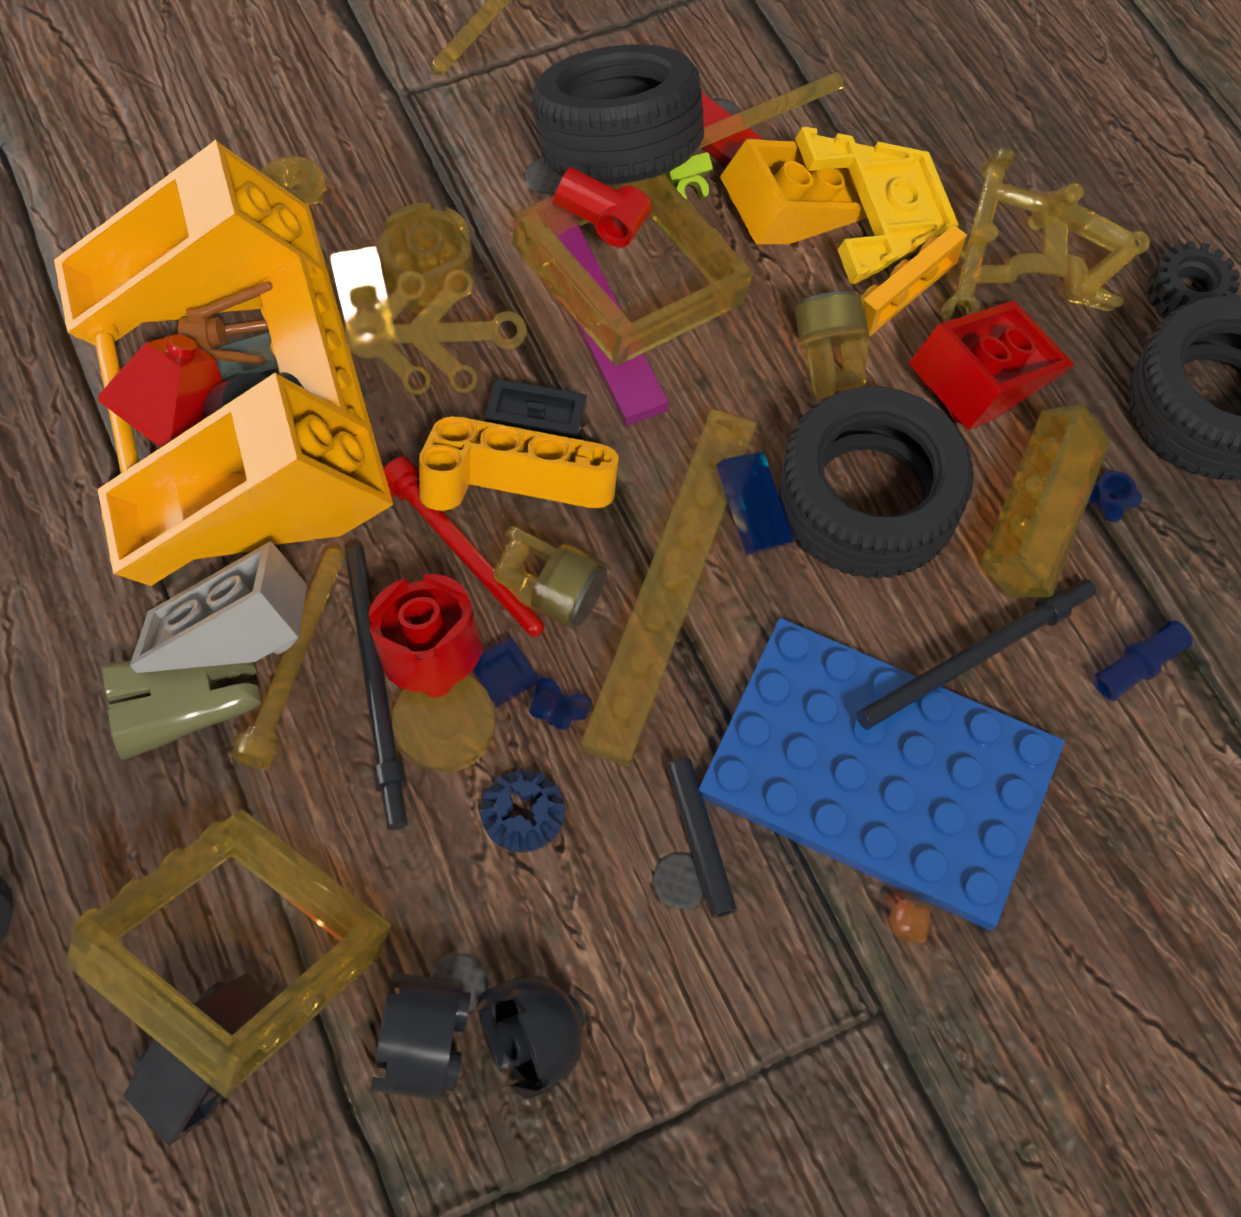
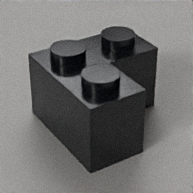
[123,973,293,1145]

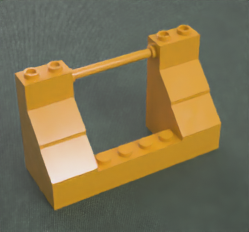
[54,140,394,586]

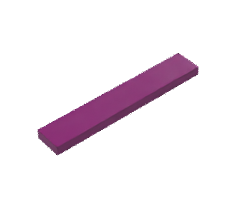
[523,200,669,426]

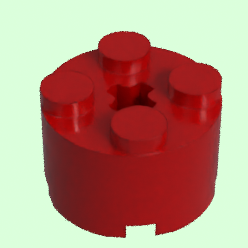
[368,574,483,698]

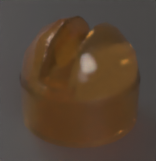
[889,899,930,945]

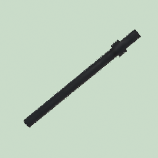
[345,545,408,830]
[856,579,1096,730]

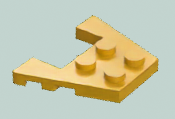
[795,127,959,284]

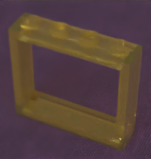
[512,174,754,366]
[66,809,391,1098]

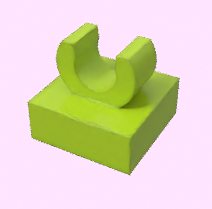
[659,152,713,206]

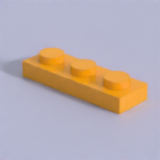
[860,225,967,337]

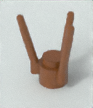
[178,282,273,365]

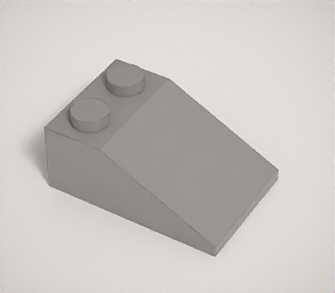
[130,541,307,673]

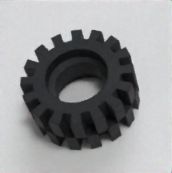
[1146,241,1240,317]

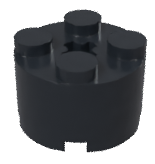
[371,972,471,1101]

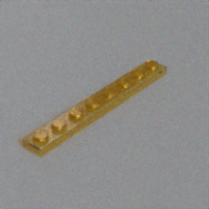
[581,409,757,768]

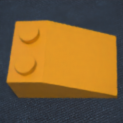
[720,139,867,244]

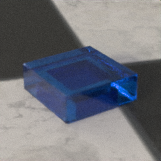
[472,637,539,708]

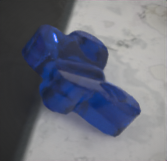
[529,677,592,730]

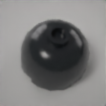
[479,975,585,1099]

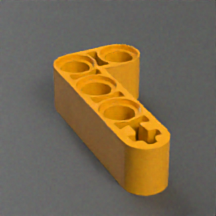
[419,416,619,511]

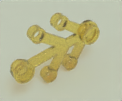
[345,269,527,395]

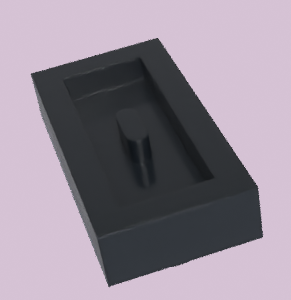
[484,378,587,439]

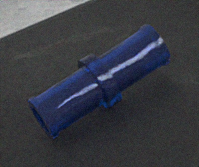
[1092,620,1193,702]

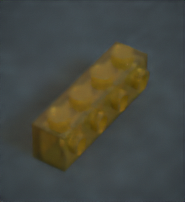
[980,404,1110,598]

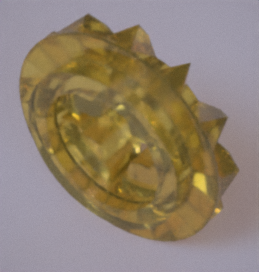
[260,156,327,207]

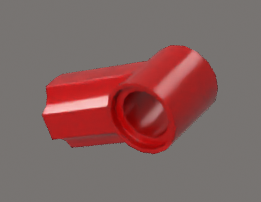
[553,167,652,248]

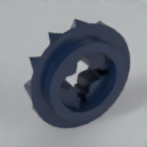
[480,767,565,853]

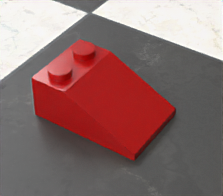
[908,300,1074,430]

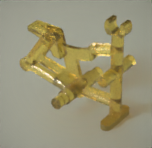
[942,149,1150,319]

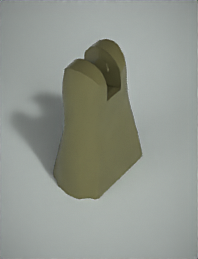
[102,661,262,761]

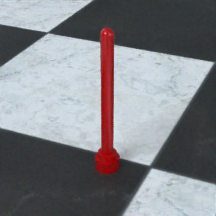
[383,456,544,637]

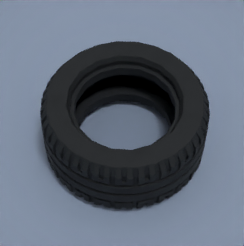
[532,44,704,184]
[1128,295,1241,480]
[779,386,974,579]

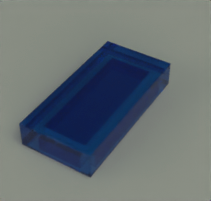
[716,451,794,556]

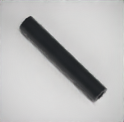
[666,758,737,918]

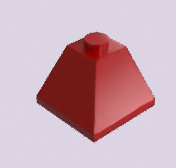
[98,334,223,447]

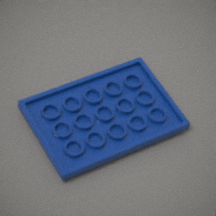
[699,618,1065,931]

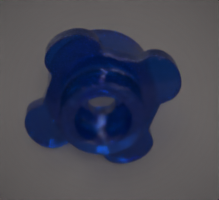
[1083,470,1142,522]

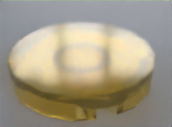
[392,676,495,773]

